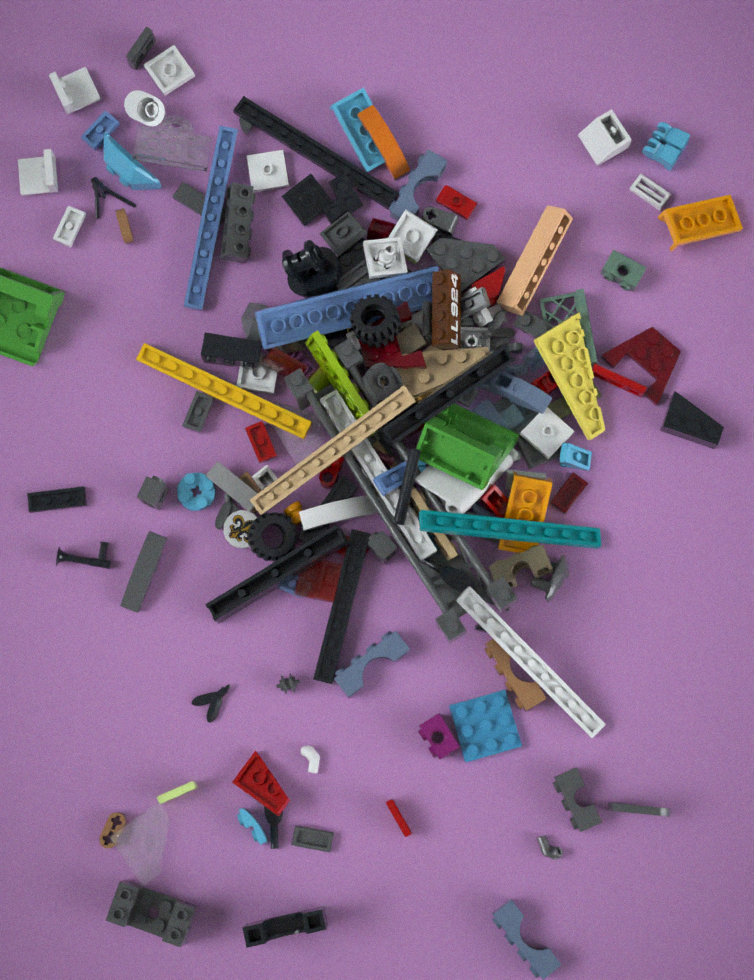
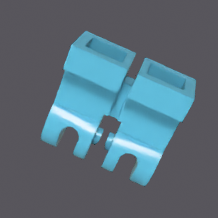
[642,122,690,171]

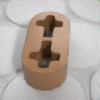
[115,208,134,244]
[99,812,127,849]

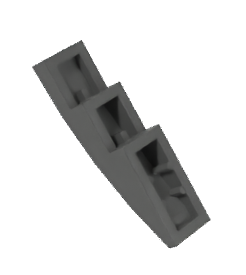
[120,531,167,613]

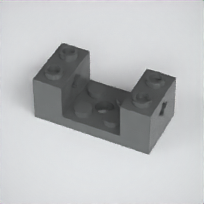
[105,880,198,948]

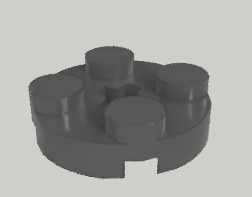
[363,363,402,402]

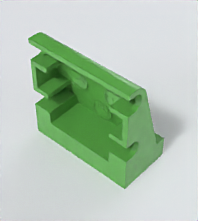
[0,267,66,366]
[416,403,520,490]

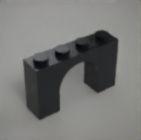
[242,906,328,948]

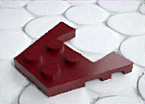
[359,302,427,370]
[601,327,681,406]

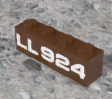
[432,269,461,351]

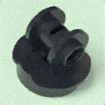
[282,240,341,298]

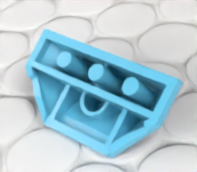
[104,132,162,190]

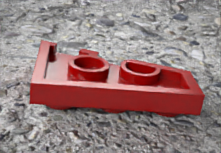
[232,750,290,816]

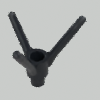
[91,177,136,218]

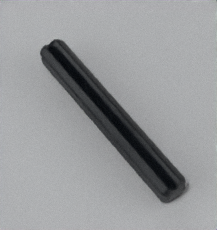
[393,448,421,525]

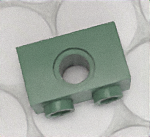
[600,249,646,291]

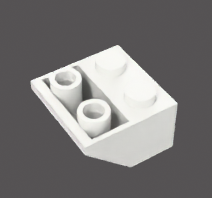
[578,109,631,166]

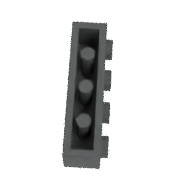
[220,182,255,263]

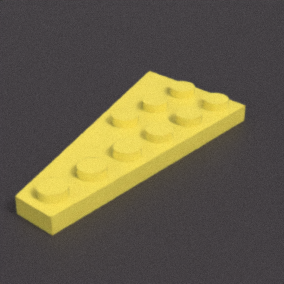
[533,312,605,440]

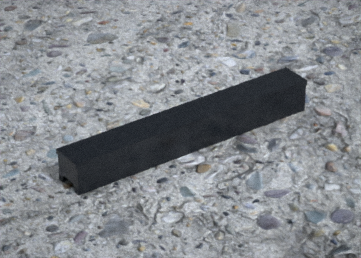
[378,344,515,445]
[205,525,350,624]

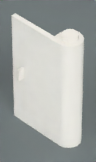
[415,454,513,514]

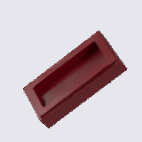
[550,472,588,514]

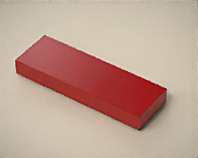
[592,364,647,397]

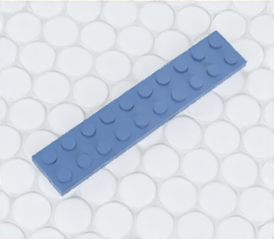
[254,266,439,350]

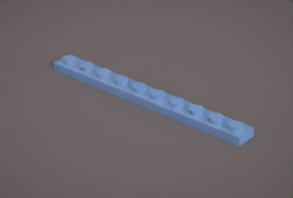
[184,126,238,311]

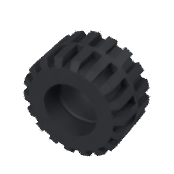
[350,294,401,348]
[247,512,298,561]

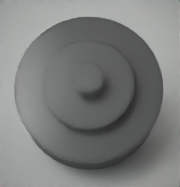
[276,673,300,694]

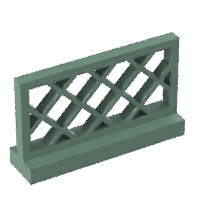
[539,289,598,367]

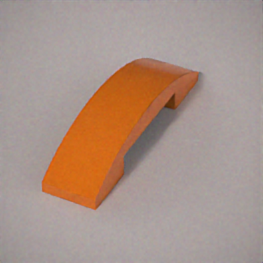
[357,105,410,180]

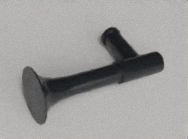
[56,542,111,569]

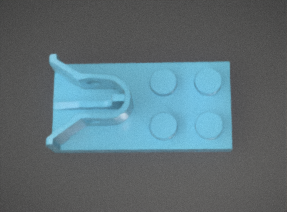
[329,87,385,172]

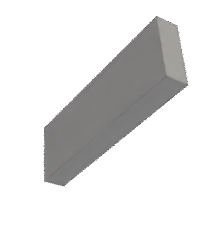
[205,461,258,512]

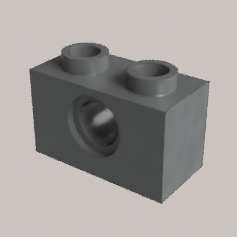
[137,476,169,511]
[368,531,398,564]

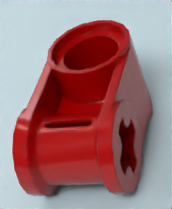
[530,371,559,395]
[319,456,344,489]

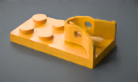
[658,195,743,251]
[498,471,553,553]

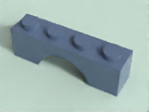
[389,150,447,221]
[334,631,410,698]
[492,898,562,980]

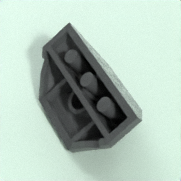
[241,302,308,356]

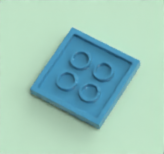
[449,690,522,763]

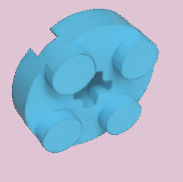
[177,473,216,511]

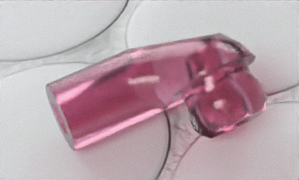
[374,449,395,465]

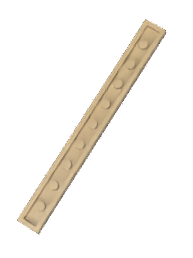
[250,385,416,515]

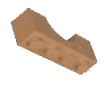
[484,639,547,711]

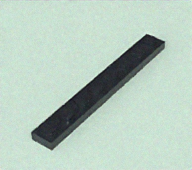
[313,529,371,685]

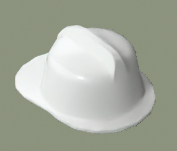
[124,90,166,126]

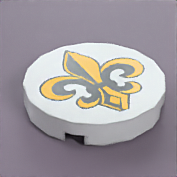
[223,510,257,549]

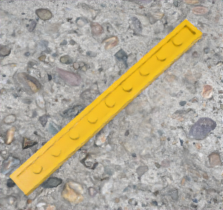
[136,343,313,440]

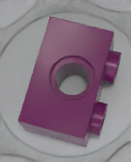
[418,713,460,760]

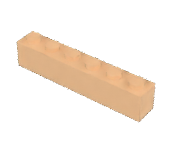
[497,205,573,316]

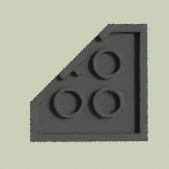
[426,238,505,293]

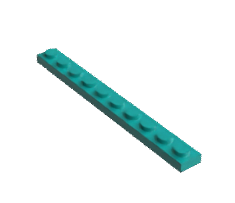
[419,510,601,549]

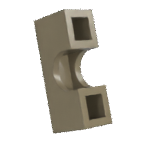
[489,544,554,588]

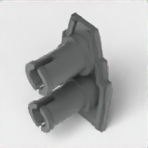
[530,555,569,602]

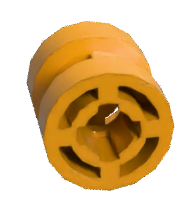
[283,501,303,527]

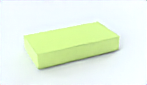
[157,781,198,804]

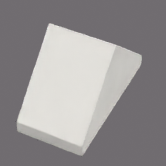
[252,465,277,490]

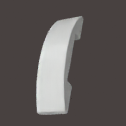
[299,496,377,531]

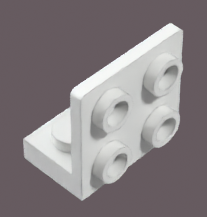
[49,67,101,115]
[18,149,58,196]

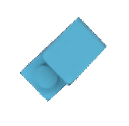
[559,443,592,471]

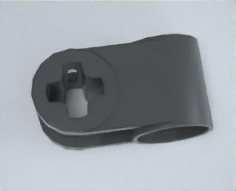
[422,206,459,236]

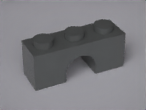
[552,767,602,832]

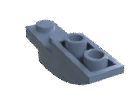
[478,371,552,414]

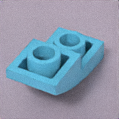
[237,808,268,845]

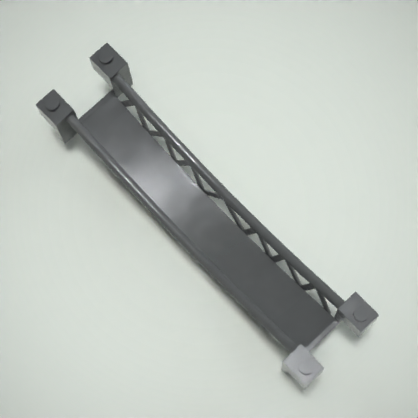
[284,338,518,644]

